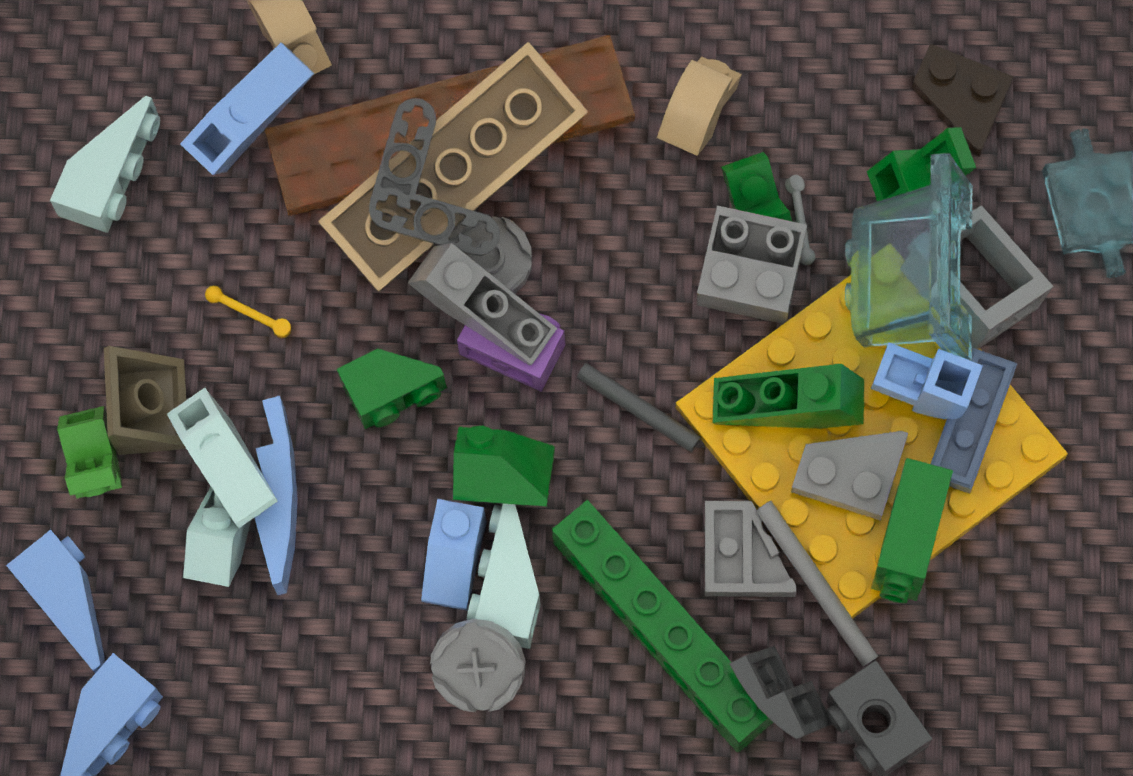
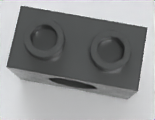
[825,660,932,776]

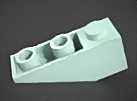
[50,96,160,233]
[167,388,278,528]
[467,504,541,649]

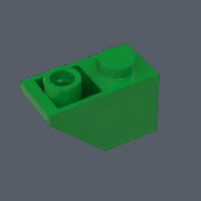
[336,349,447,429]

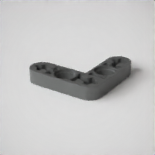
[369,98,500,256]

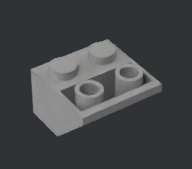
[697,206,807,324]

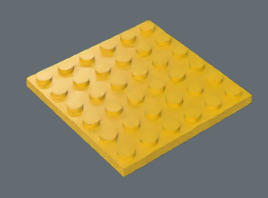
[675,244,1068,619]

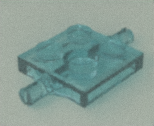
[1042,128,1133,278]

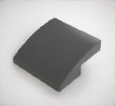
[729,646,832,739]

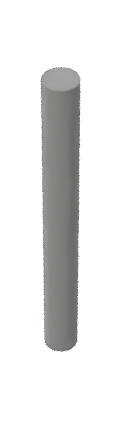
[756,501,878,667]

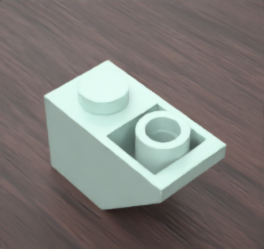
[183,486,251,587]

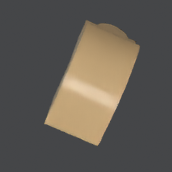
[247,0,332,74]
[657,56,742,156]

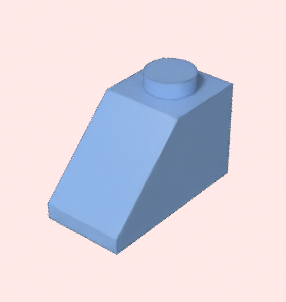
[421,499,487,611]

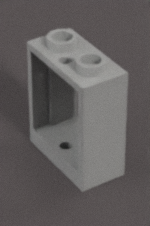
[903,205,1054,350]

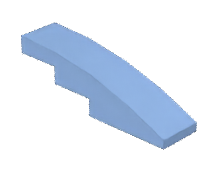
[255,396,298,595]

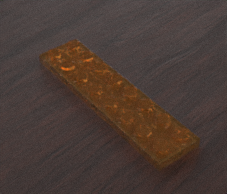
[265,35,635,216]

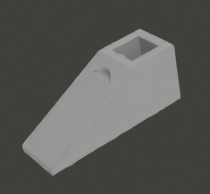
[408,243,557,365]

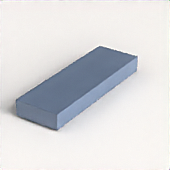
[931,348,1018,494]

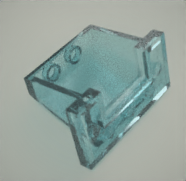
[845,153,973,361]

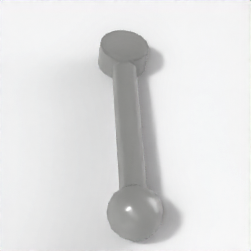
[785,175,815,265]

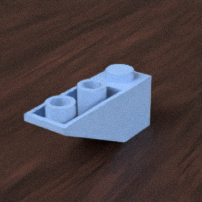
[180,43,315,175]
[60,653,163,776]

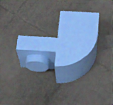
[871,342,983,419]

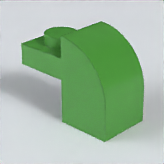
[57,406,122,499]

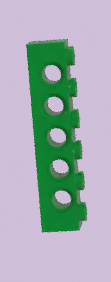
[552,500,773,753]

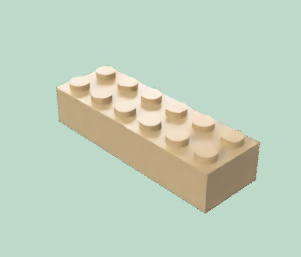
[318,42,588,293]

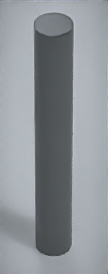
[577,363,701,453]

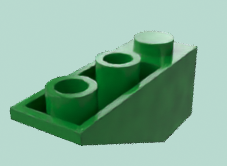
[712,364,865,429]

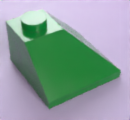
[453,426,555,507]

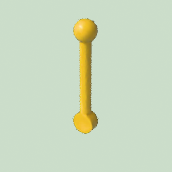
[205,285,291,338]

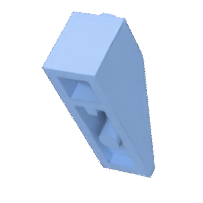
[6,530,105,673]

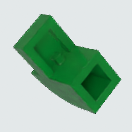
[867,127,976,212]

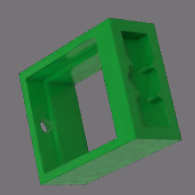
[871,458,953,603]

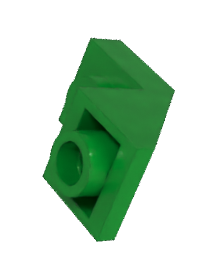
[721,152,792,221]

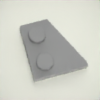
[791,431,908,521]

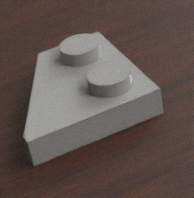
[704,501,796,597]

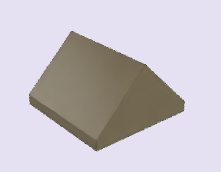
[104,346,186,455]

